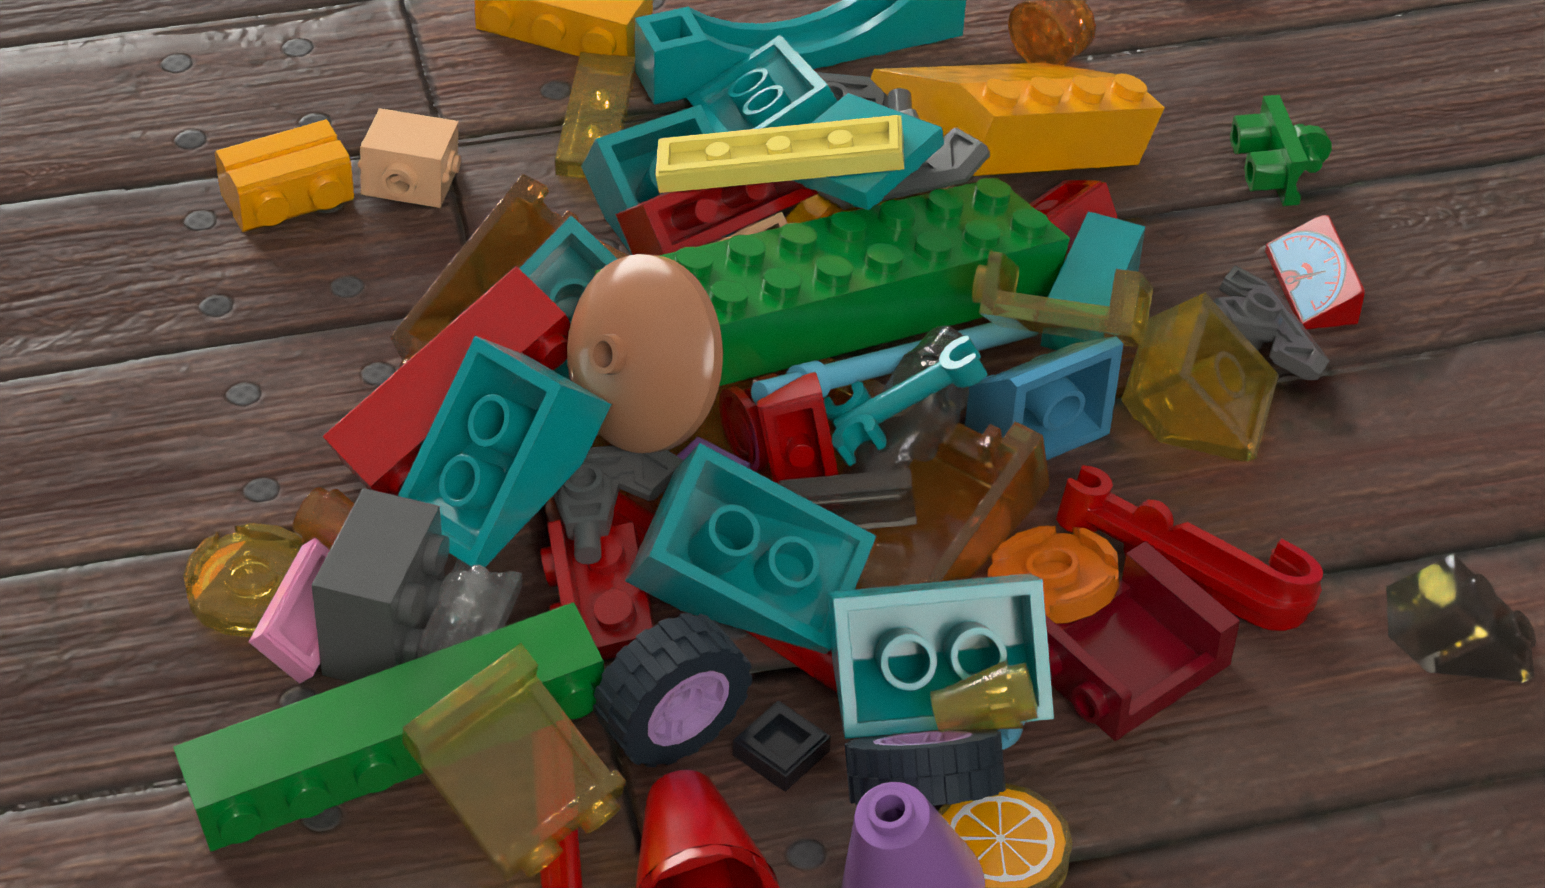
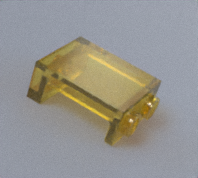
[973,251,1153,348]
[403,643,626,881]

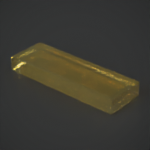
[555,52,636,178]

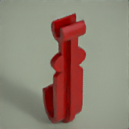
[1056,465,1324,631]

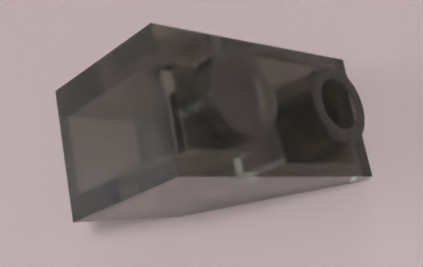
[1386,554,1536,682]

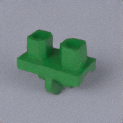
[1230,95,1332,206]

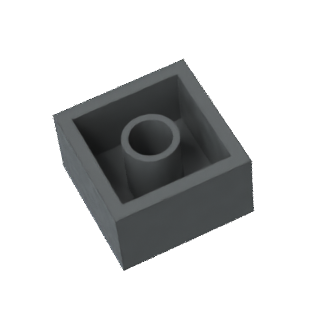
[312,488,453,682]

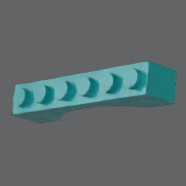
[635,0,966,105]

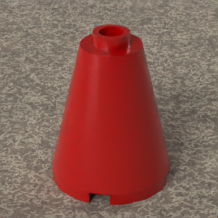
[635,770,780,888]

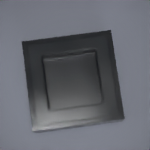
[732,700,831,792]

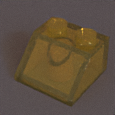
[1121,293,1279,462]

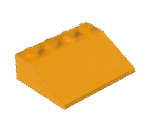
[870,63,1165,176]

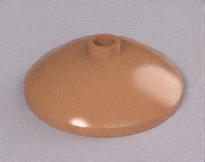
[567,254,723,453]

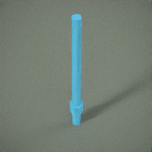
[751,313,1040,405]

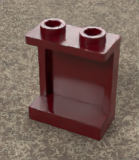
[1046,541,1240,742]

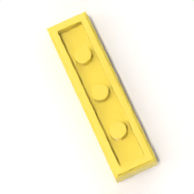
[656,115,904,193]

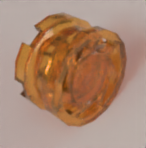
[1008,0,1096,66]

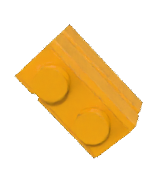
[215,119,354,232]

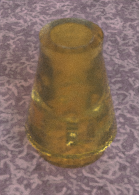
[930,659,1039,733]

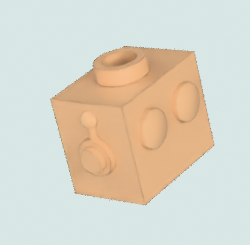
[358,108,461,208]

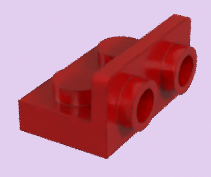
[541,519,655,660]

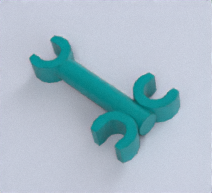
[824,335,988,466]

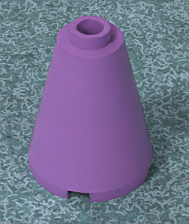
[841,782,985,888]

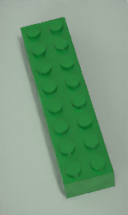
[594,178,1070,386]

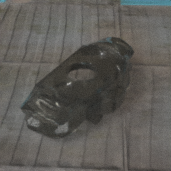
[843,326,969,493]

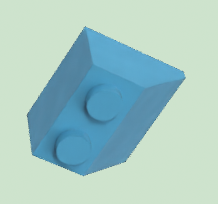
[964,336,1124,477]

